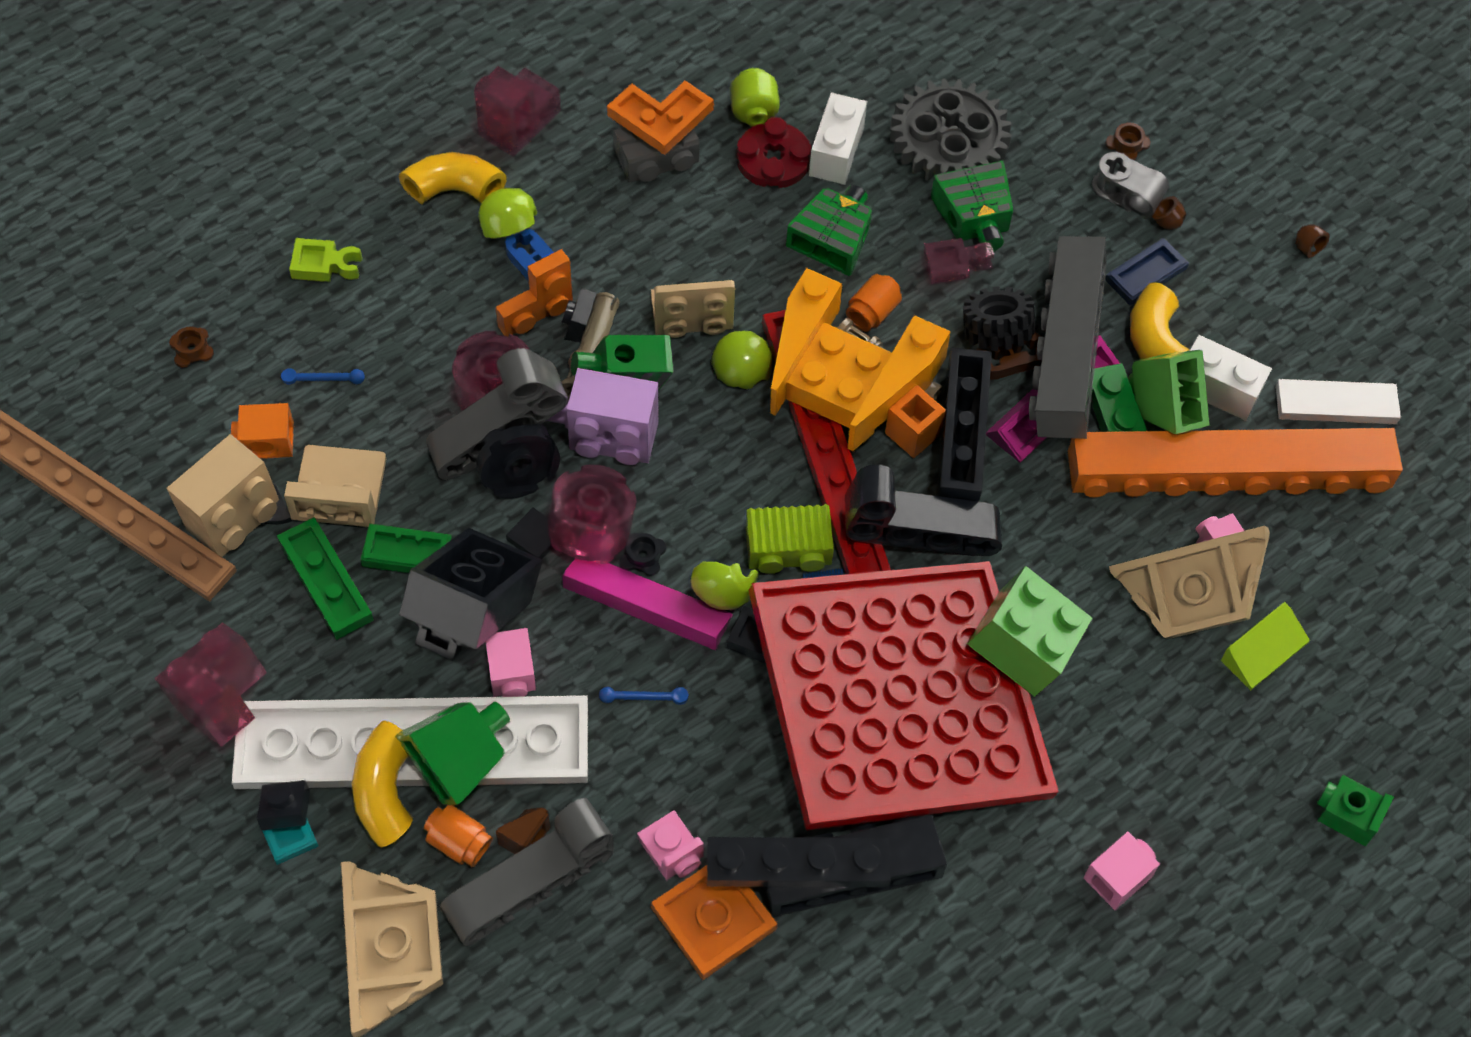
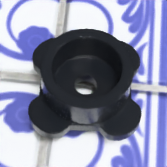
[620,533,666,576]

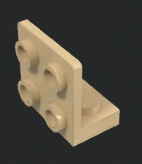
[651,280,735,338]
[284,445,387,527]

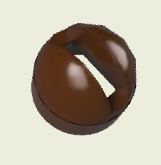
[1152,196,1186,230]
[1296,224,1330,258]

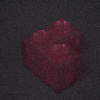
[474,66,561,157]
[154,622,267,747]

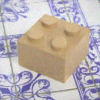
[166,434,279,557]

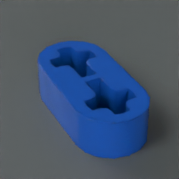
[506,228,554,281]

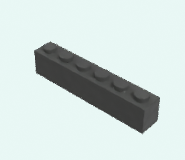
[1029,236,1107,439]

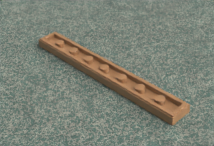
[0,410,237,602]

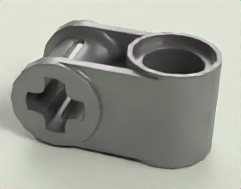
[1092,152,1169,219]

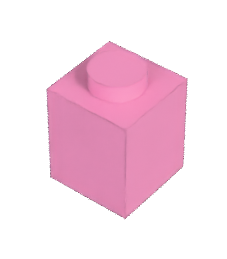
[486,628,536,697]
[1084,832,1160,910]

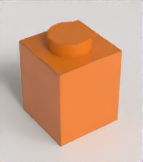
[885,385,946,459]

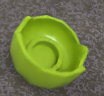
[478,188,537,239]
[711,331,775,389]
[690,561,758,610]

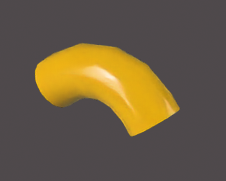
[399,152,507,204]
[1130,282,1190,360]
[351,720,413,847]

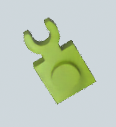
[289,238,362,282]

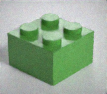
[967,566,1092,697]

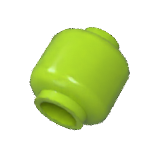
[730,68,780,126]

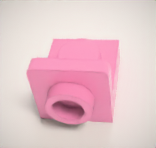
[637,810,704,880]

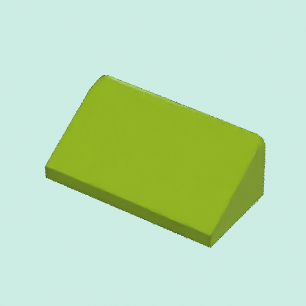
[1221,602,1310,690]

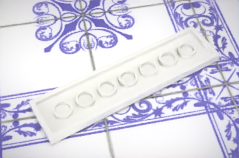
[232,696,588,789]

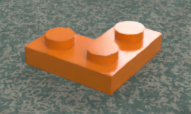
[607,81,714,155]
[496,249,573,338]

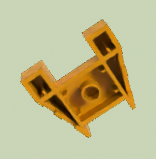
[770,268,951,451]

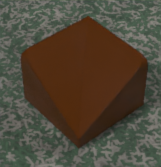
[496,807,550,854]

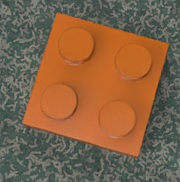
[651,865,778,980]

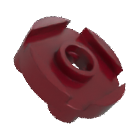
[737,117,812,188]

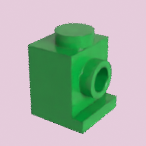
[1317,775,1394,847]

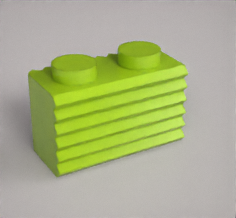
[745,504,834,574]

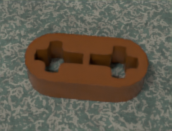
[977,332,1042,380]

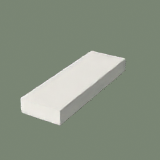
[1275,379,1401,424]

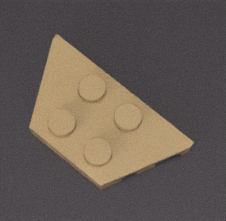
[1109,526,1270,639]
[341,861,443,1037]

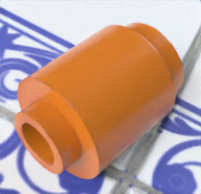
[846,274,902,331]
[423,805,493,867]

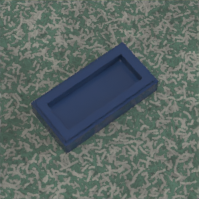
[1105,238,1189,306]

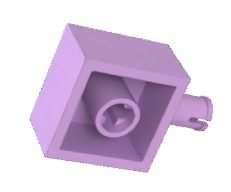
[546,368,658,465]

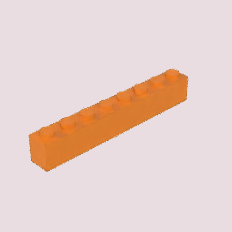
[1068,428,1403,497]

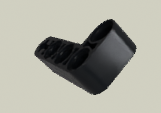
[845,465,1002,556]

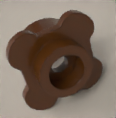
[1106,123,1150,160]
[169,327,214,368]

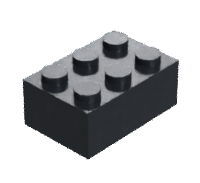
[399,528,543,649]

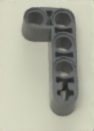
[426,348,568,480]
[440,798,614,946]

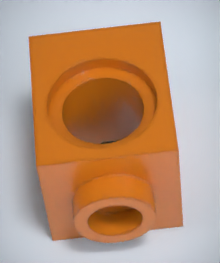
[231,403,294,459]

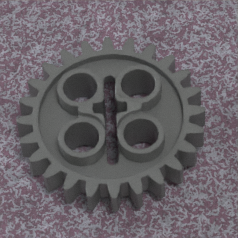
[890,78,1012,181]

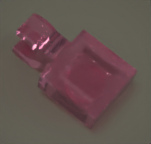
[924,238,994,284]

